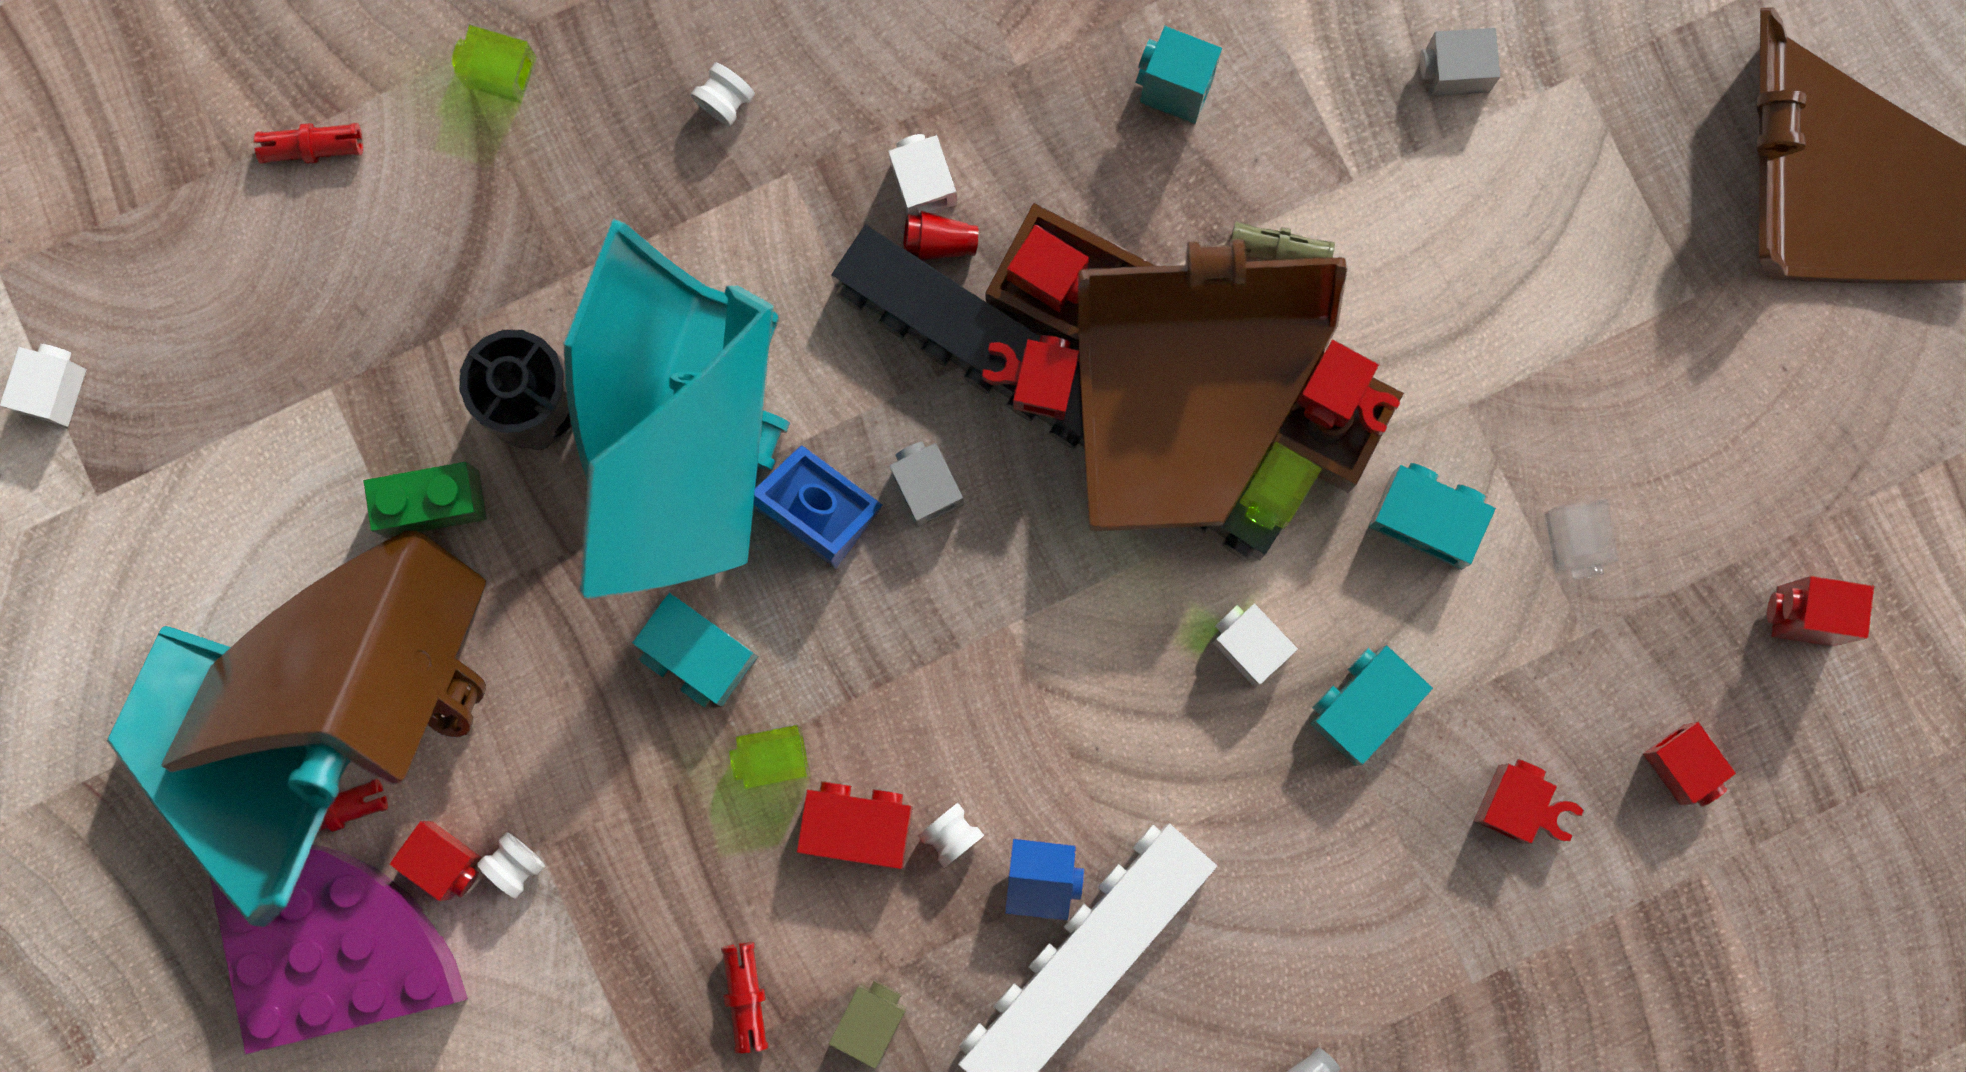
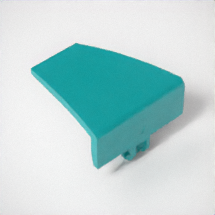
[564,219,790,483]
[579,286,773,598]
[107,626,351,927]

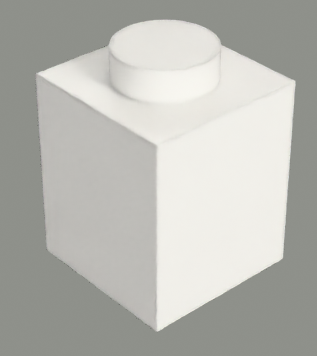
[888,134,957,215]
[0,344,86,427]
[1212,603,1298,687]

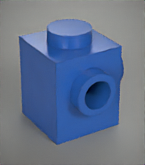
[1005,839,1084,920]

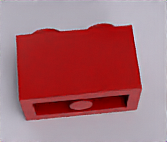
[1767,576,1874,647]
[797,781,913,869]

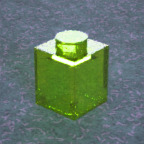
[452,25,537,103]
[1239,442,1322,530]
[729,725,811,790]

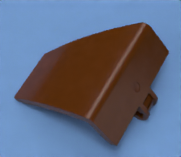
[1756,7,1966,284]
[1077,239,1347,532]
[161,531,486,784]

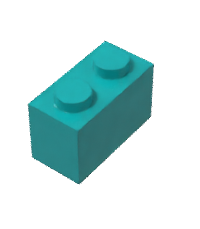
[1135,25,1222,124]
[1368,463,1496,570]
[632,593,758,708]
[1310,645,1433,766]

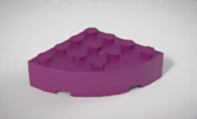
[209,844,468,1054]

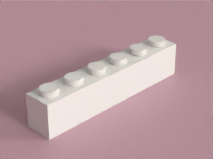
[959,823,1217,1072]

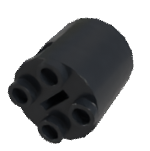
[459,330,572,450]

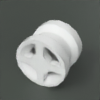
[690,63,755,126]
[918,803,984,868]
[477,832,545,898]

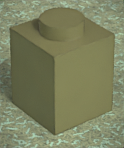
[829,980,907,1069]

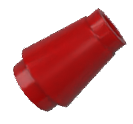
[903,210,979,260]

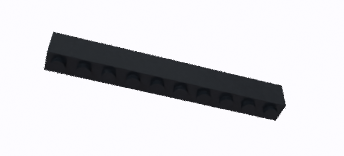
[831,224,1299,561]

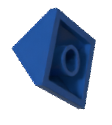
[753,445,883,569]

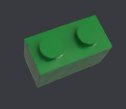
[363,461,487,538]

